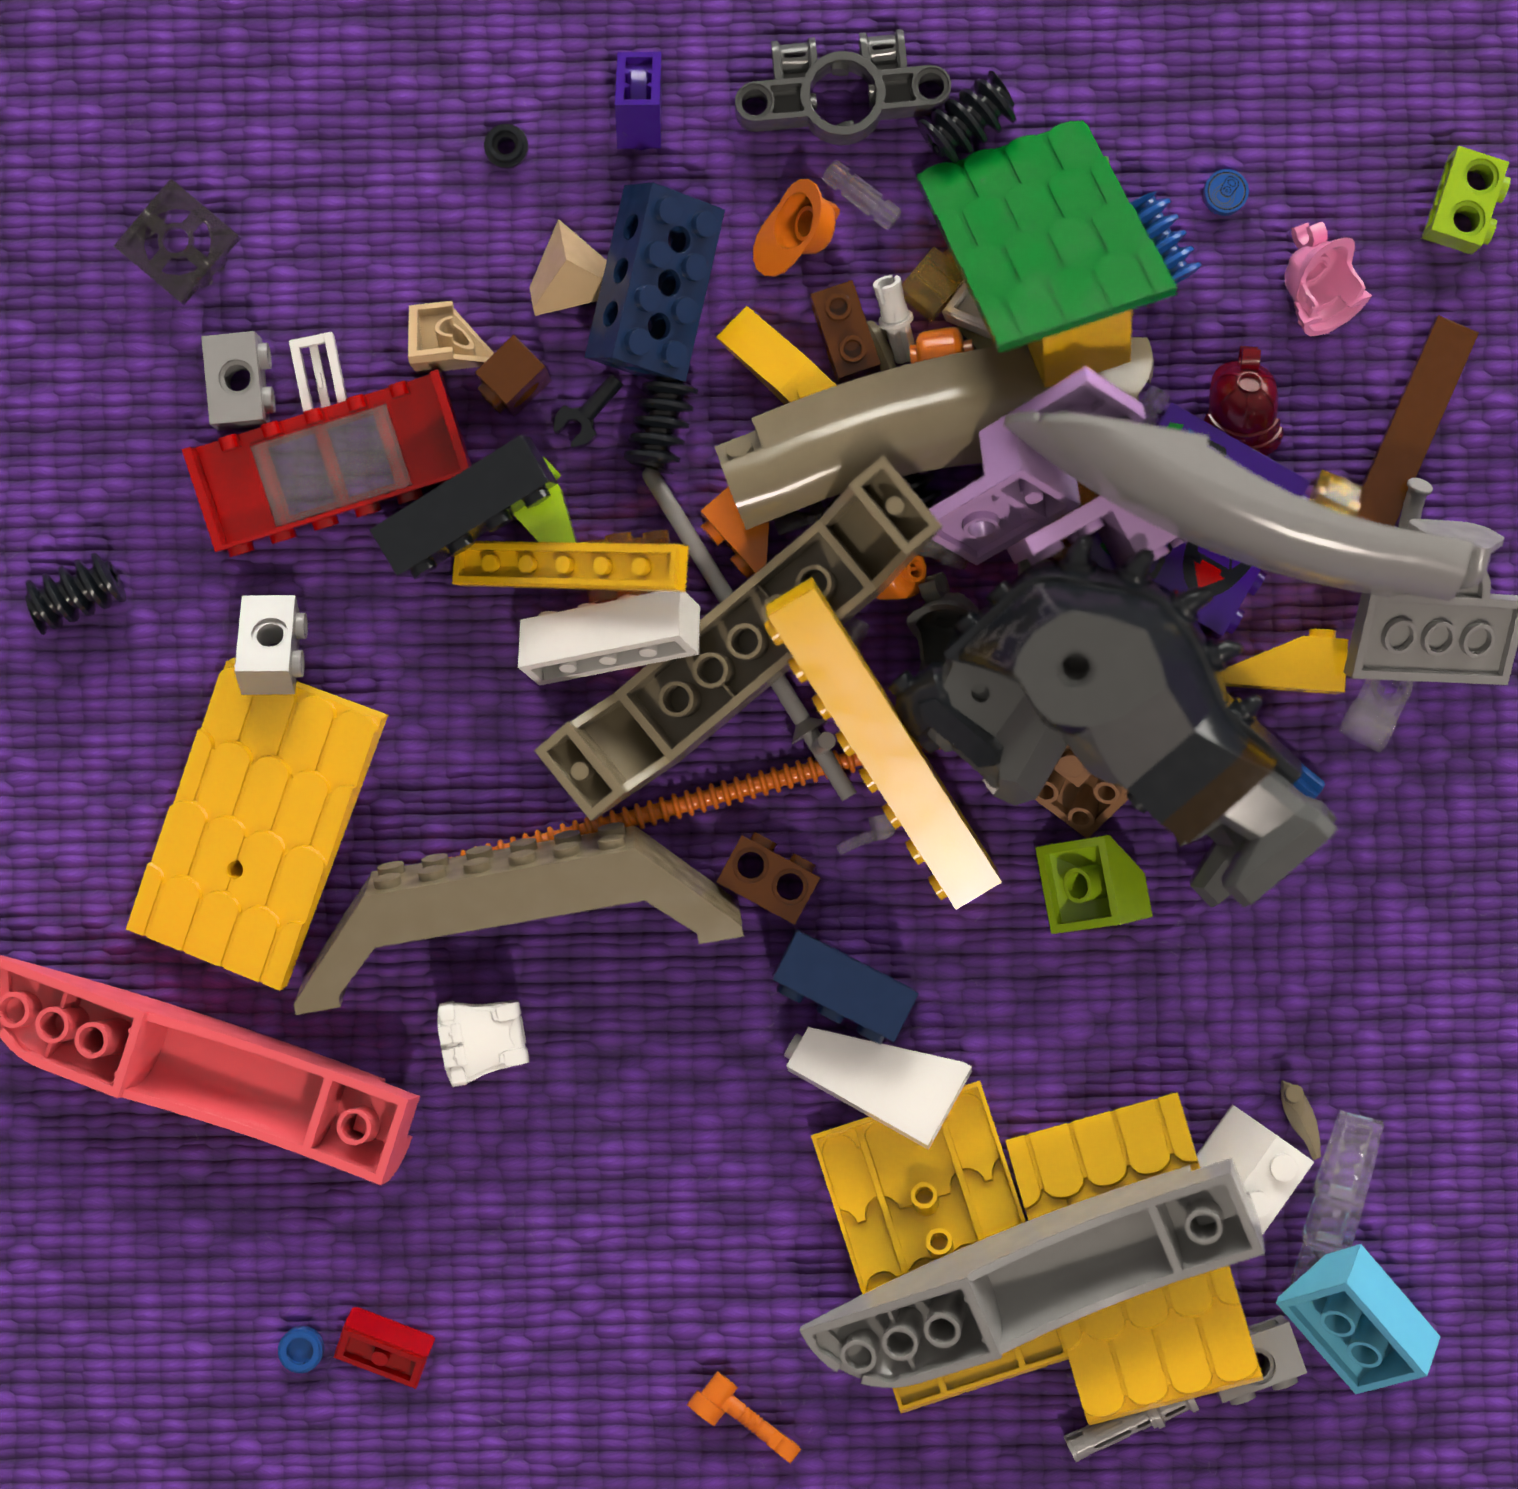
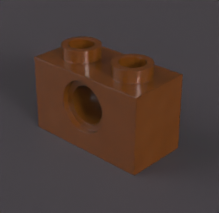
[475,334,552,417]

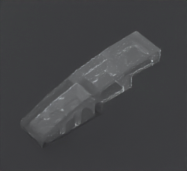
[1290,1110,1384,1285]

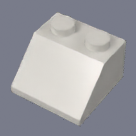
[1197,1104,1314,1235]

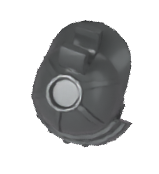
[906,572,980,672]

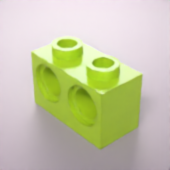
[1421,146,1511,255]

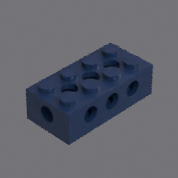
[584,182,725,382]

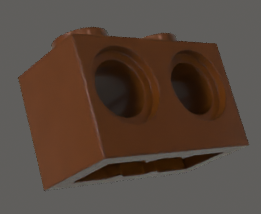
[810,280,881,385]
[716,832,820,925]

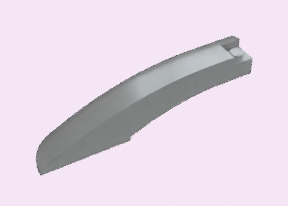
[1004,411,1473,601]
[800,1158,1264,1388]

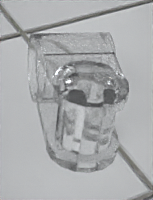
[1339,679,1413,753]

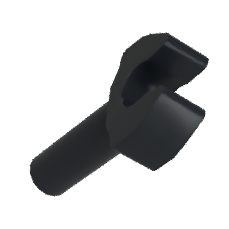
[553,374,624,449]

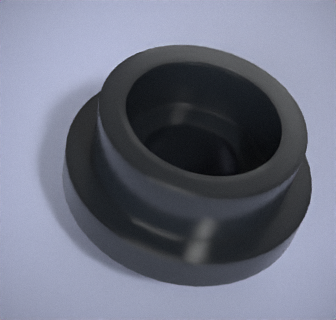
[484,124,528,169]

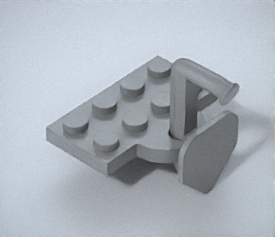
[1344,478,1518,685]

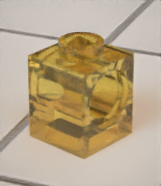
[902,246,964,323]

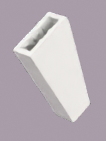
[784,1027,972,1150]

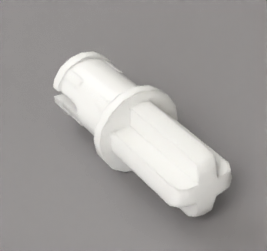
[873,275,915,364]

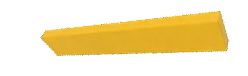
[452,541,689,592]

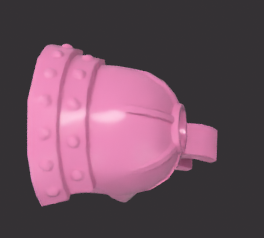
[1284,222,1372,337]

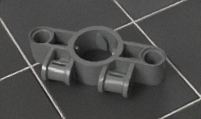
[735,29,951,145]

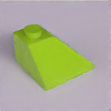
[1035,835,1153,934]

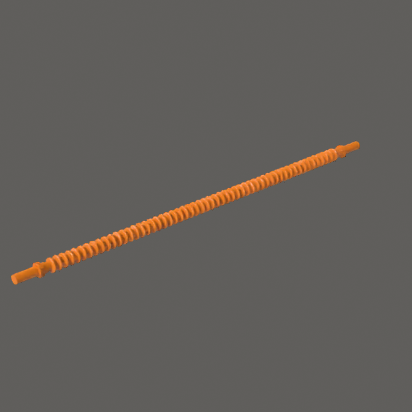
[448,742,941,858]

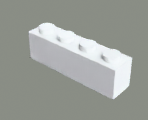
[518,591,700,686]

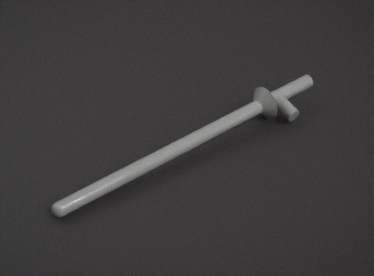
[642,468,857,802]

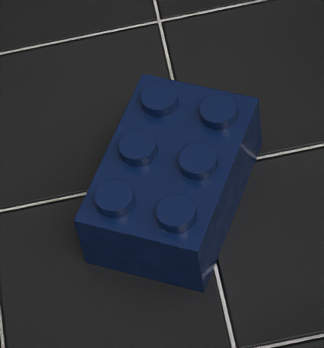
[772,929,919,1045]

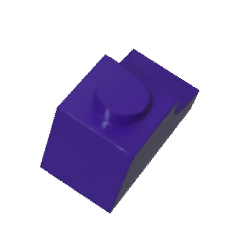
[615,52,662,150]

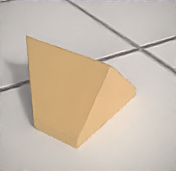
[529,219,607,316]
[408,301,494,374]

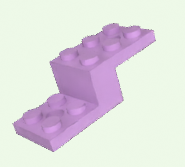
[929,366,1146,565]
[1006,496,1188,566]

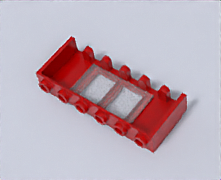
[181,369,472,558]

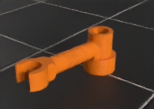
[687,1371,801,1464]

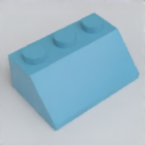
[1276,1244,1440,1394]

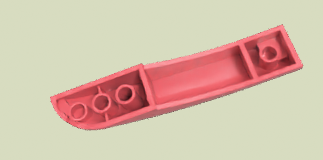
[0,955,420,1185]

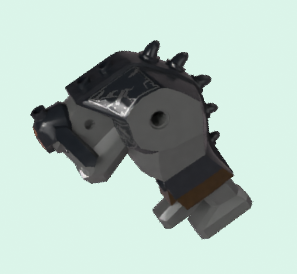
[888,535,1338,908]

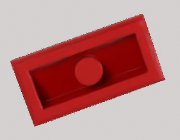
[333,1307,435,1389]

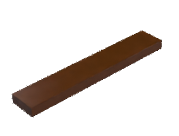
[1349,315,1479,527]

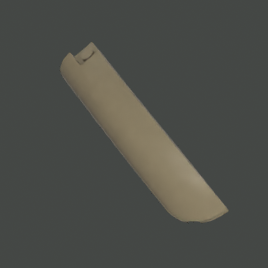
[715,337,1154,530]

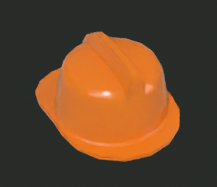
[753,179,840,277]

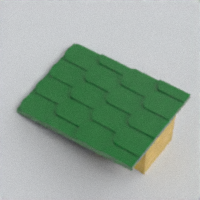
[916,120,1177,388]

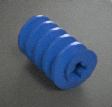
[1130,191,1202,284]

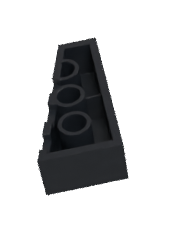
[370,435,558,579]

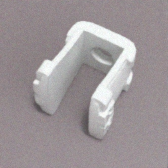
[438,1000,530,1087]

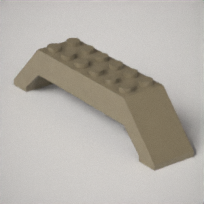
[534,455,943,821]
[294,822,744,1015]

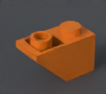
[700,486,770,579]

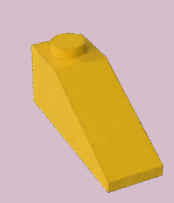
[716,306,837,405]
[1221,629,1348,695]

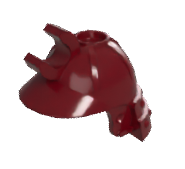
[1203,346,1284,456]

